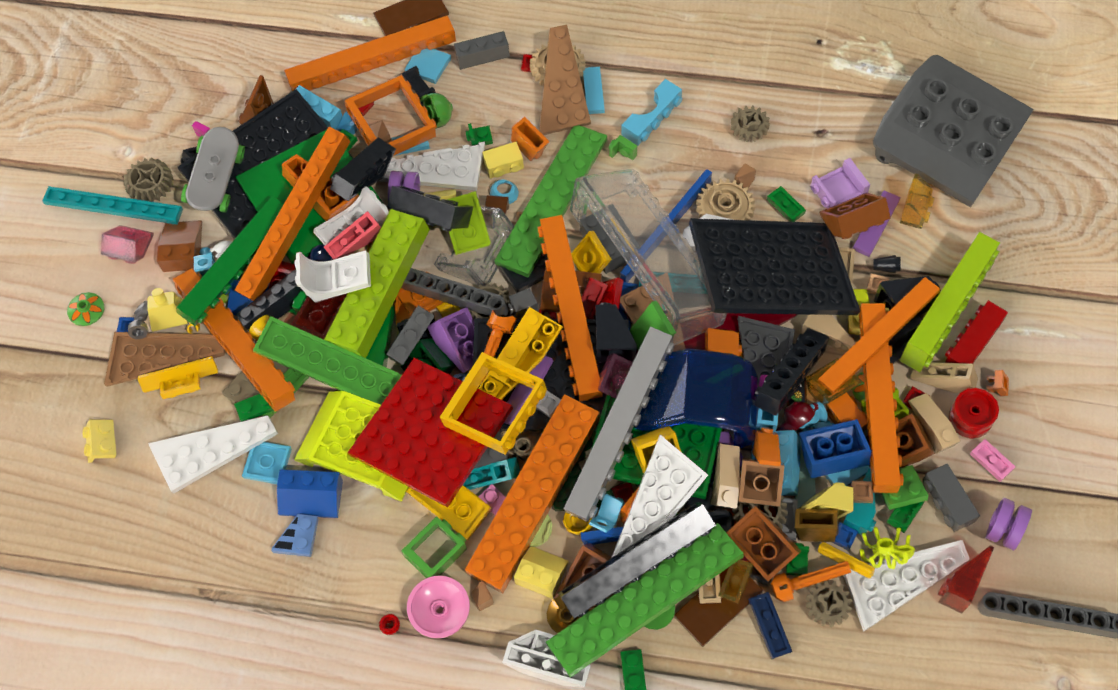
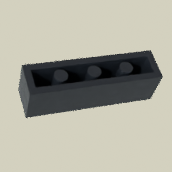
[236,269,303,331]

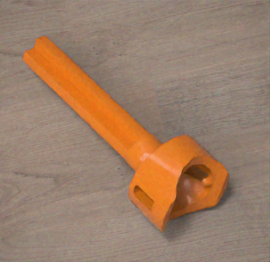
[481,310,516,384]
[771,561,851,602]

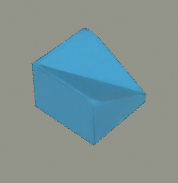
[337,111,358,135]

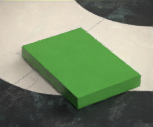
[630,300,676,351]

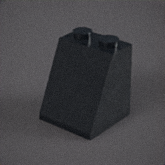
[873,276,941,319]
[595,302,637,363]

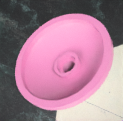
[407,576,470,638]

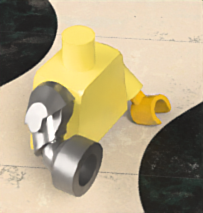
[128,288,200,339]

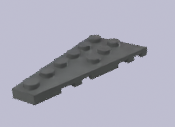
[737,316,795,431]

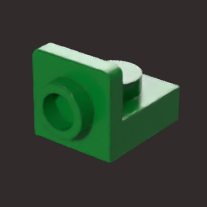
[466,123,493,146]
[289,291,314,318]
[786,543,809,576]

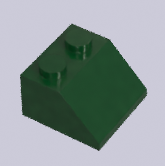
[400,338,456,375]

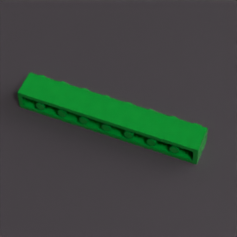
[176,195,284,326]

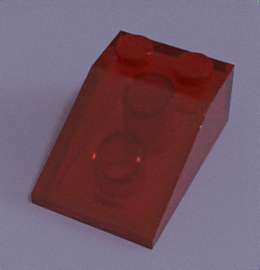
[938,546,994,614]

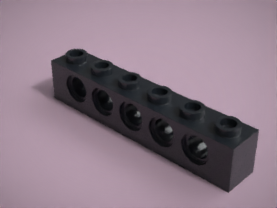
[754,328,829,416]

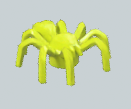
[859,527,915,569]

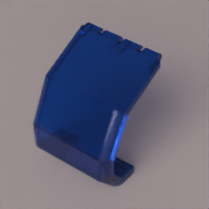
[634,348,758,449]

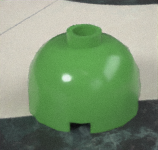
[420,93,453,129]

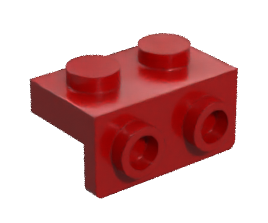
[599,277,624,308]

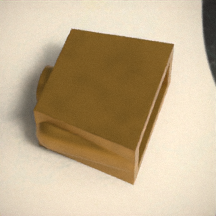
[795,509,839,542]

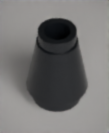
[873,255,901,273]

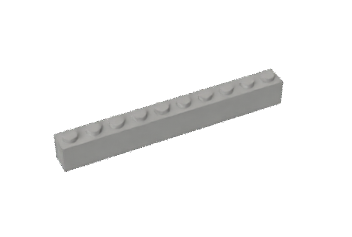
[564,327,675,522]

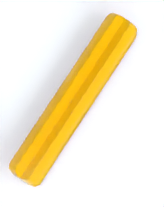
[818,542,875,578]

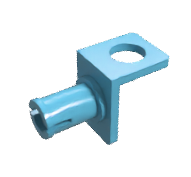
[194,247,215,277]
[589,494,625,533]

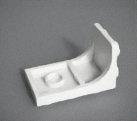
[313,187,389,245]
[294,250,371,302]

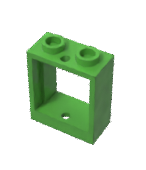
[401,516,467,578]

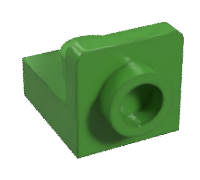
[609,135,637,160]

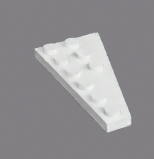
[379,142,485,191]
[148,416,278,493]
[612,435,708,557]
[844,540,970,632]

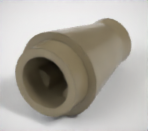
[513,438,533,461]

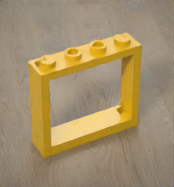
[440,352,547,455]

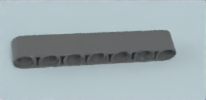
[401,268,508,317]
[977,592,1118,639]

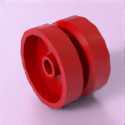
[949,388,999,439]

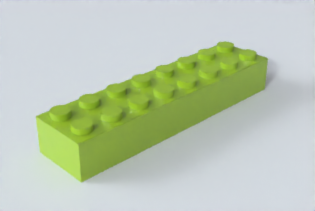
[324,209,430,358]
[900,232,1000,372]

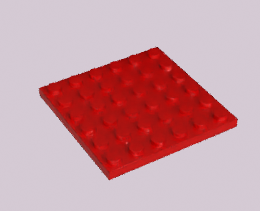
[348,358,513,508]

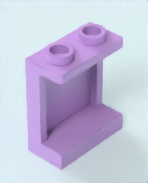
[810,158,870,208]

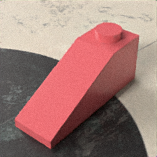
[324,211,381,260]

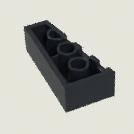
[330,137,396,201]
[387,186,474,231]

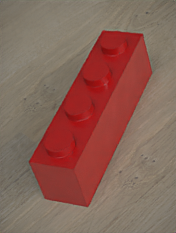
[944,300,1008,364]

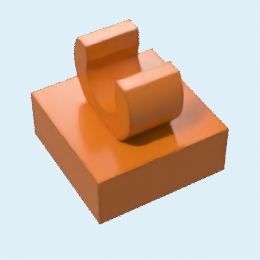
[987,370,1009,396]

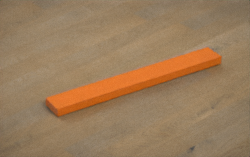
[818,277,940,394]

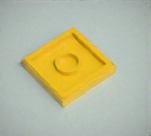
[571,231,612,273]

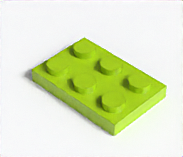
[447,191,492,255]

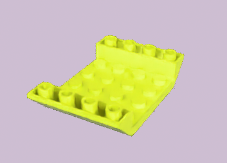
[294,391,409,502]

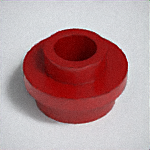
[379,614,400,635]

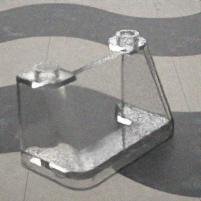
[434,207,514,286]

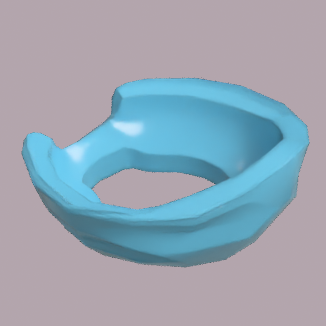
[490,179,519,204]

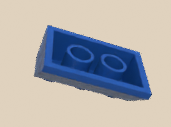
[799,419,871,478]
[277,470,343,518]

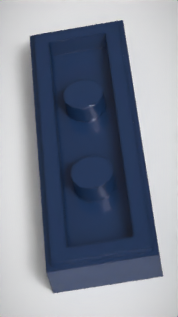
[748,592,792,659]

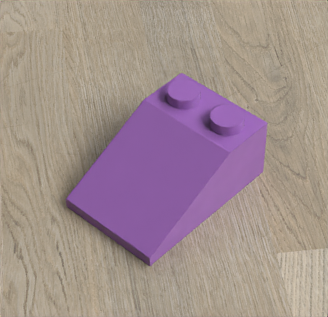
[427,307,474,373]

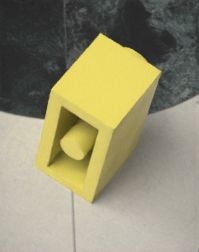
[482,142,524,179]

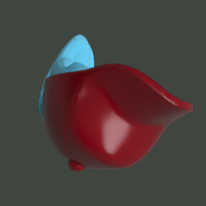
[776,401,830,431]

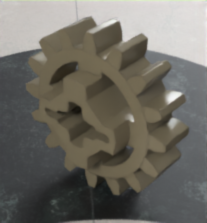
[731,105,770,142]
[806,581,852,627]

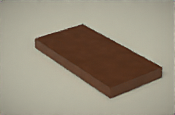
[373,0,449,36]
[674,562,763,647]

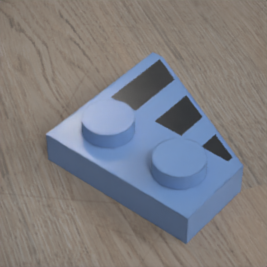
[271,514,319,557]

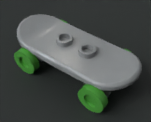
[181,127,245,213]

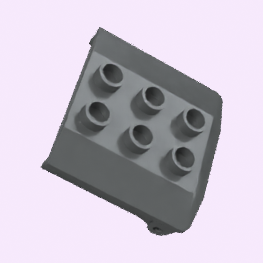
[873,55,1034,208]

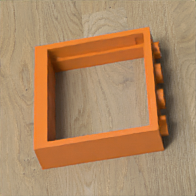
[345,75,437,156]

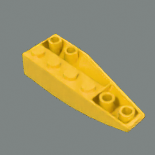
[479,307,563,400]

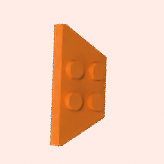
[395,271,450,326]

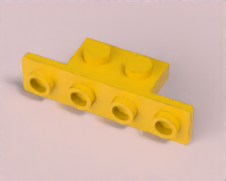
[138,356,218,399]

